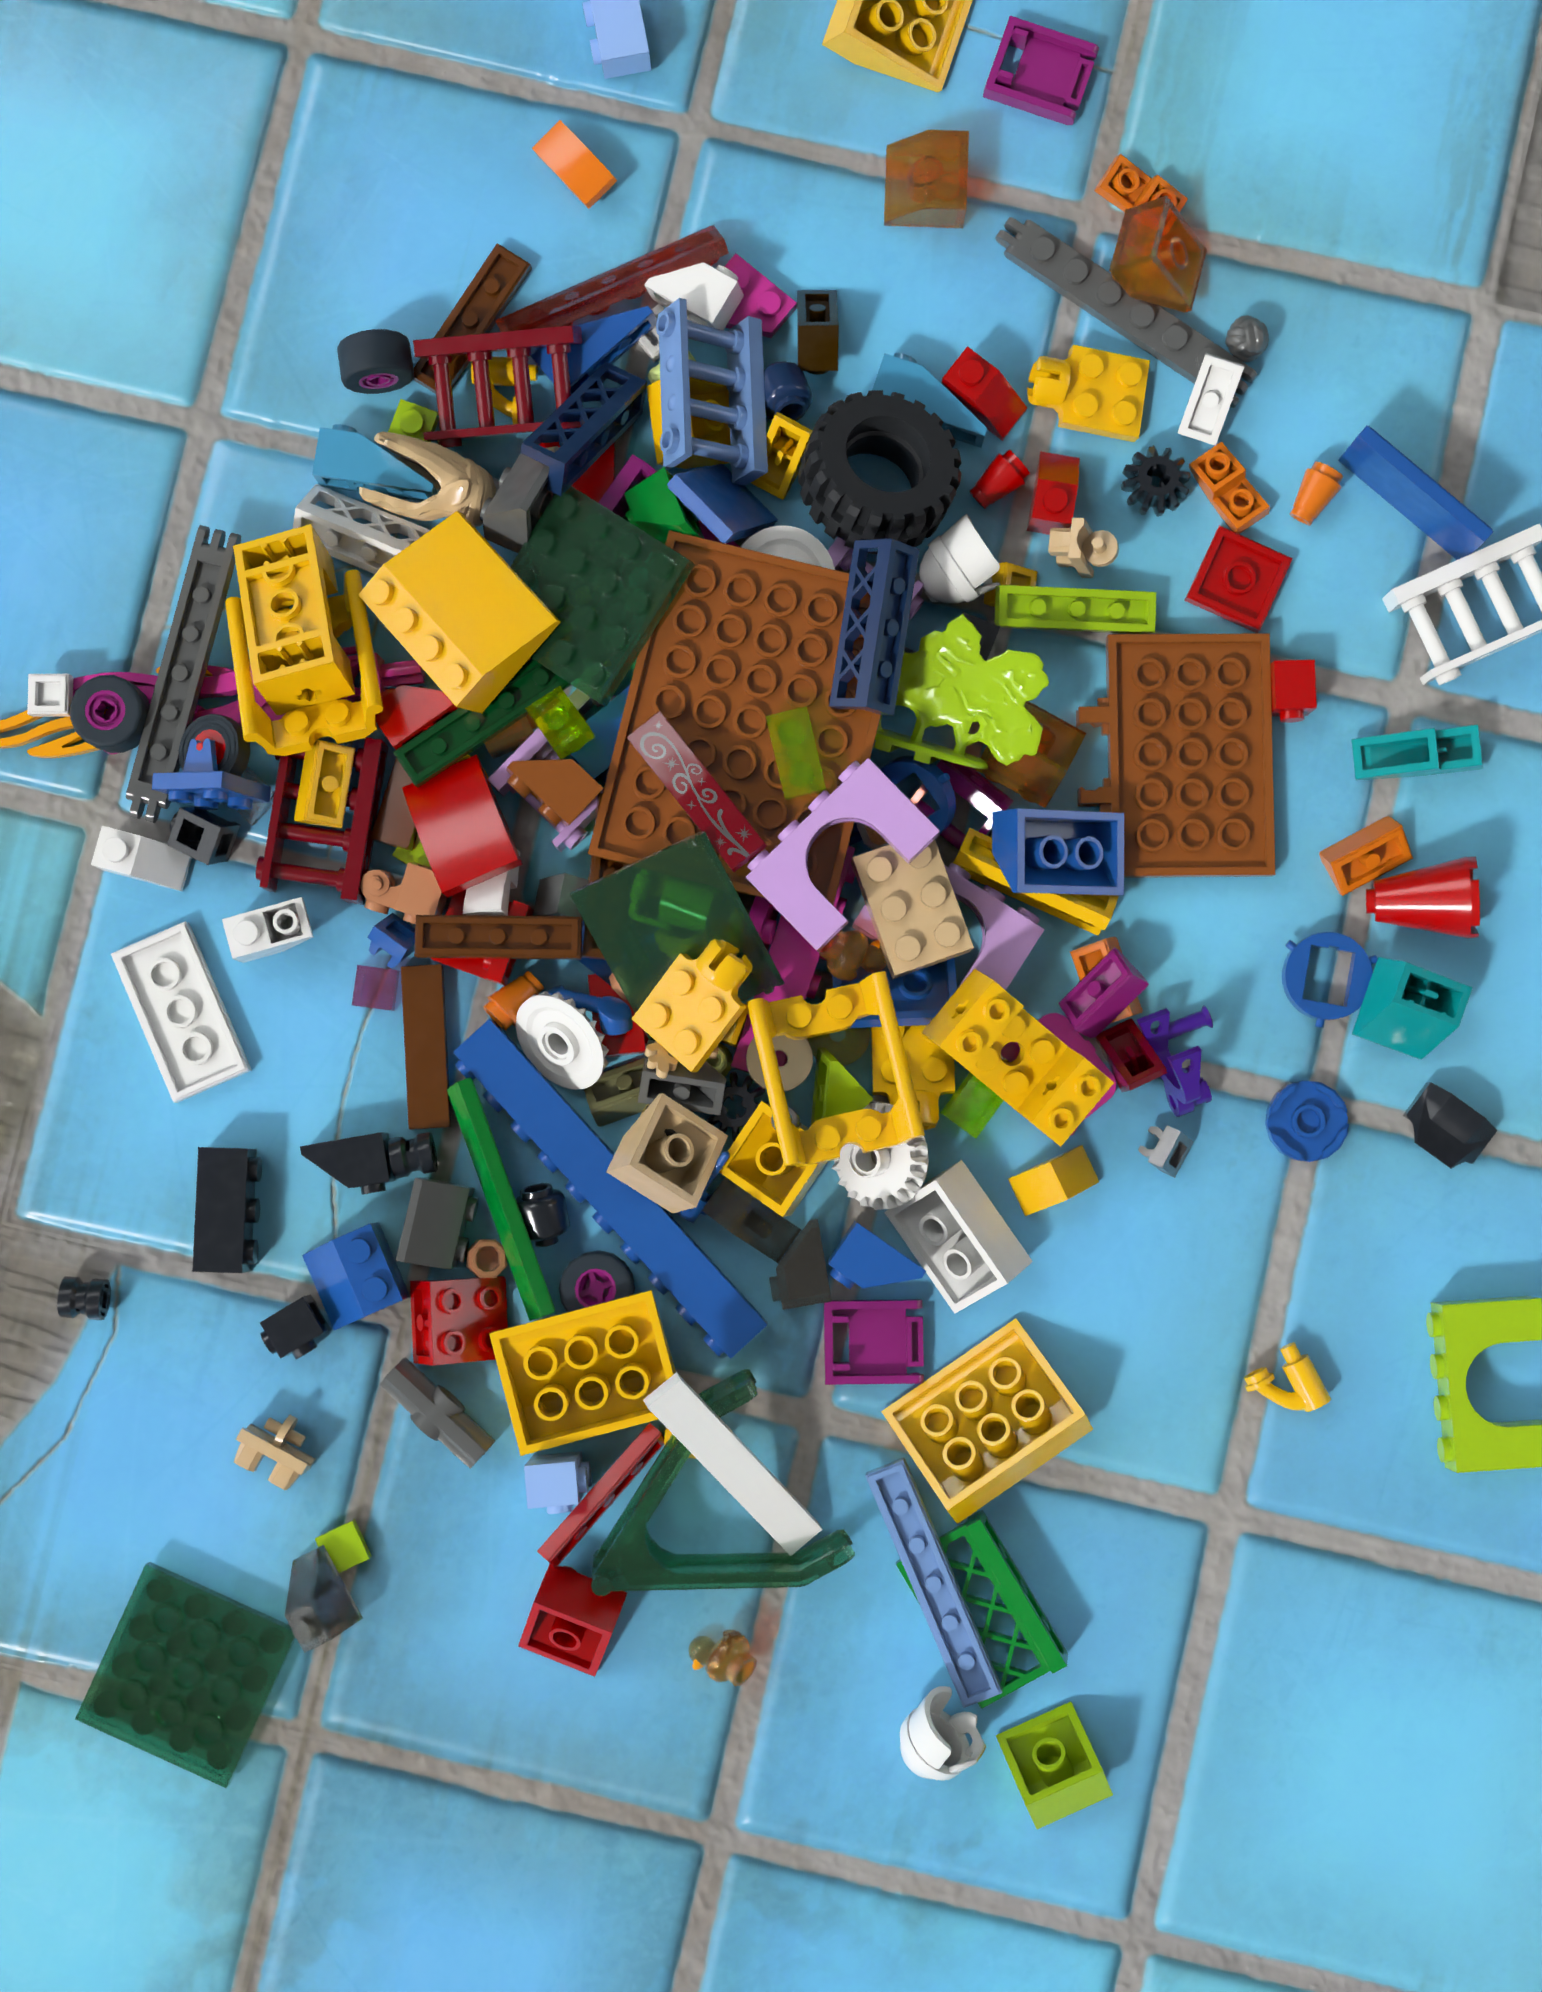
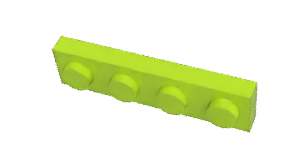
[995,585,1156,634]

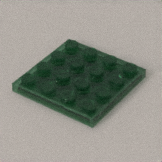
[510,486,695,706]
[75,1562,299,1788]

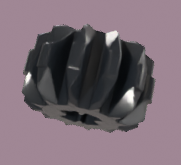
[1121,445,1191,517]
[706,1072,770,1142]

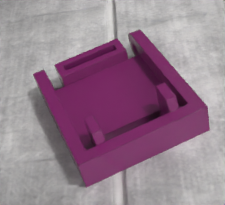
[983,16,1099,125]
[824,1299,924,1385]

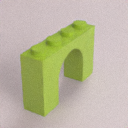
[1426,1296,1542,1473]

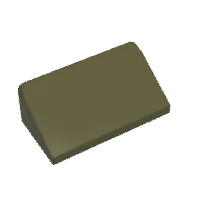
[584,1058,647,1127]

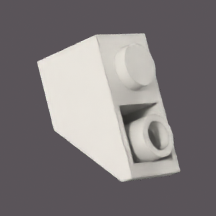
[222,897,313,963]

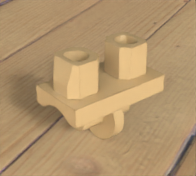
[1048,518,1119,578]
[234,1415,315,1490]

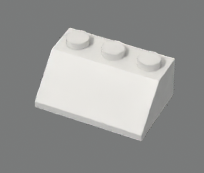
[884,1160,1033,1314]

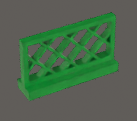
[896,1510,1068,1709]

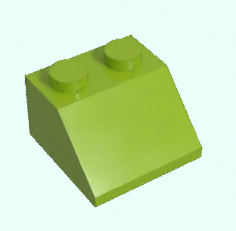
[996,1702,1113,1829]

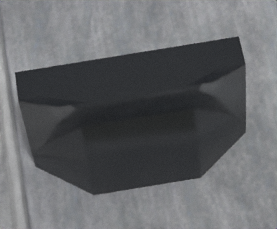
[1403,1082,1498,1169]

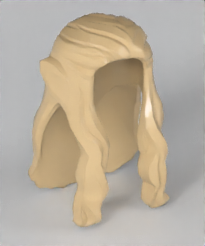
[359,431,496,527]

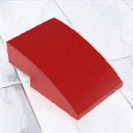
[402,755,523,897]

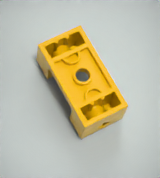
[233,524,355,716]
[922,968,1114,1147]

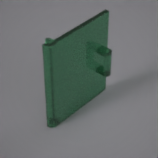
[570,831,785,1041]

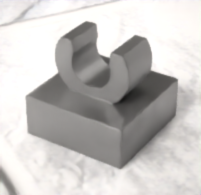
[1138,1125,1193,1178]

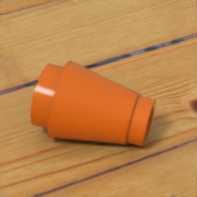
[1290,461,1343,526]
[483,971,544,1030]

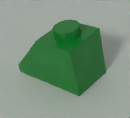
[624,467,704,544]

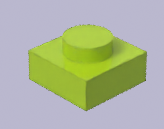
[388,399,439,442]

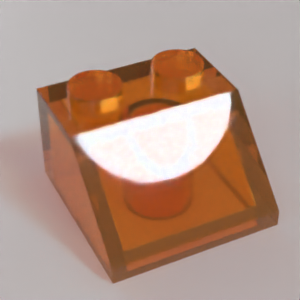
[884,130,969,228]
[1109,195,1207,313]
[974,701,1087,809]

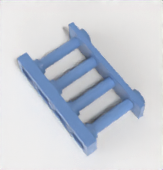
[656,298,768,486]

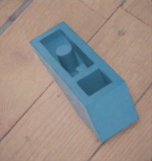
[872,353,987,448]
[312,424,437,501]

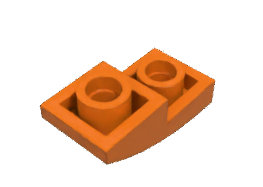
[532,120,617,209]
[1094,154,1188,233]
[1189,441,1270,534]

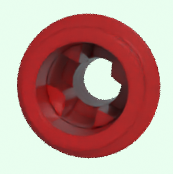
[969,450,1030,509]

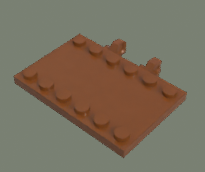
[1076,633,1276,878]

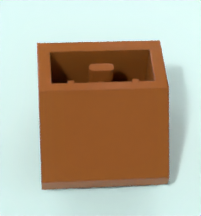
[506,759,603,827]

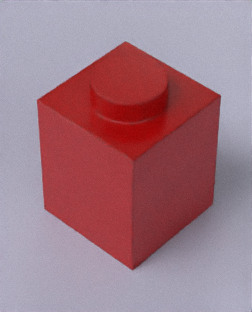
[1270,660,1317,723]

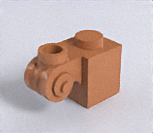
[360,862,447,924]

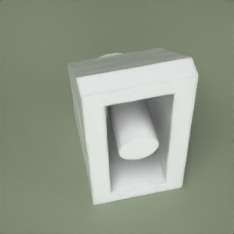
[644,262,744,330]
[91,826,192,891]

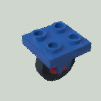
[152,714,271,810]

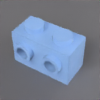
[582,0,651,79]
[524,1451,592,1514]

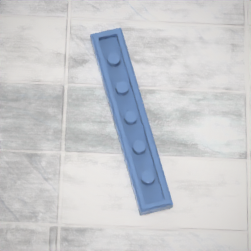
[865,1457,1003,1708]

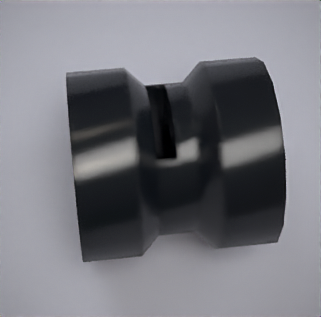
[388,1132,438,1178]
[57,1276,111,1320]

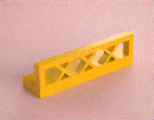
[953,828,1119,936]

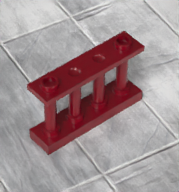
[413,325,583,448]
[256,738,389,905]

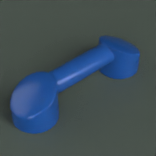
[546,985,633,1035]

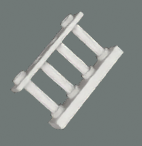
[1382,523,1542,686]

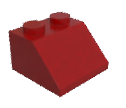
[518,1564,628,1677]

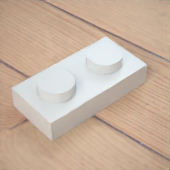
[1177,353,1244,446]

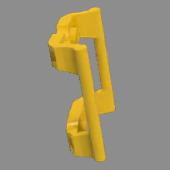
[225,569,383,756]
[746,971,925,1167]

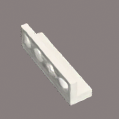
[293,484,430,574]

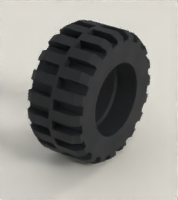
[798,390,962,554]

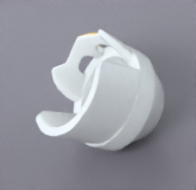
[919,514,1000,603]
[900,1686,986,1781]

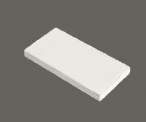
[111,921,252,1103]

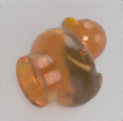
[819,930,887,981]
[688,1630,757,1686]

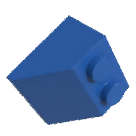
[827,1220,926,1290]
[302,1222,410,1331]

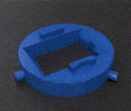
[880,756,956,835]
[1282,932,1378,1028]

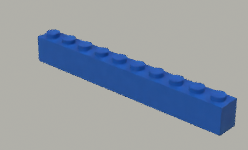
[453,1019,768,1359]

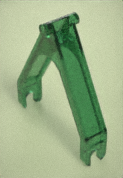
[591,1369,855,1596]

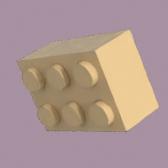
[851,840,974,979]

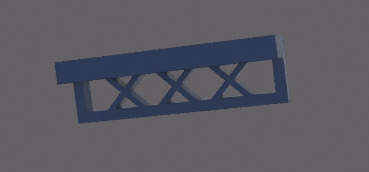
[521,362,647,496]
[829,539,920,716]

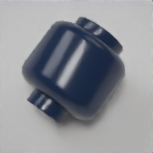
[764,361,812,421]

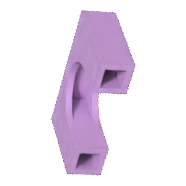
[746,758,940,952]
[852,863,1045,990]

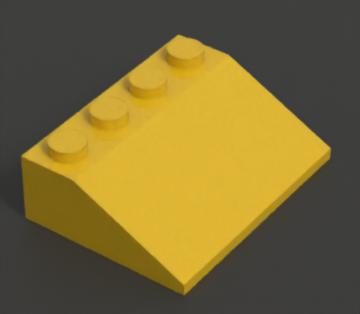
[822,0,973,93]
[358,511,560,714]
[489,1290,676,1456]
[881,1318,1093,1524]

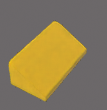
[294,740,356,828]

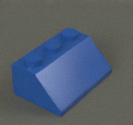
[992,808,1124,896]

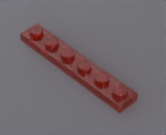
[495,225,729,332]

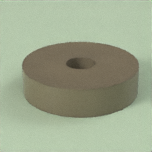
[746,1035,813,1092]

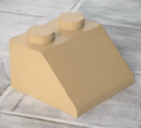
[606,1093,728,1214]

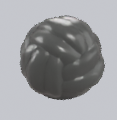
[1225,315,1269,362]

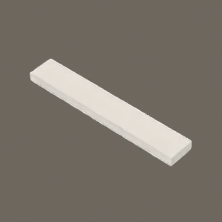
[643,1372,823,1556]

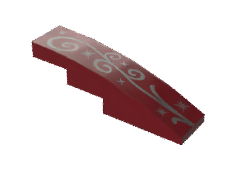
[627,711,767,872]

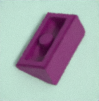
[1058,947,1149,1038]

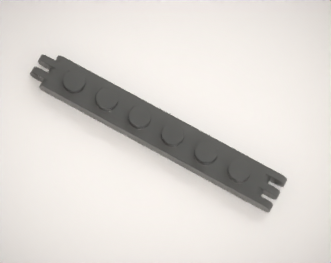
[995,217,1257,408]
[126,525,241,823]

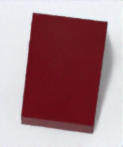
[1095,1018,1167,1092]

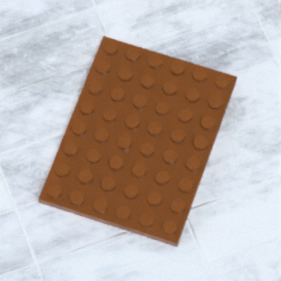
[588,531,881,906]

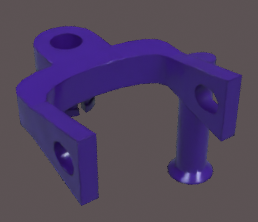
[1136,1005,1213,1117]

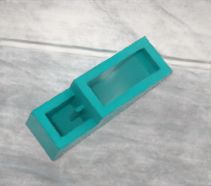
[1351,725,1484,780]

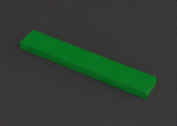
[447,1077,555,1321]

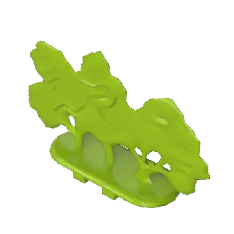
[874,614,1049,769]

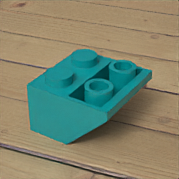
[1352,957,1473,1060]

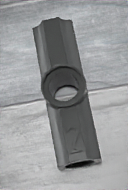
[379,1357,495,1469]

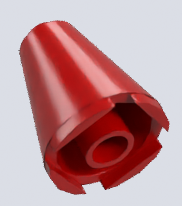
[1366,856,1480,938]

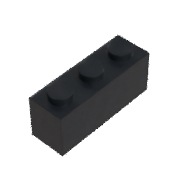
[192,1147,262,1273]

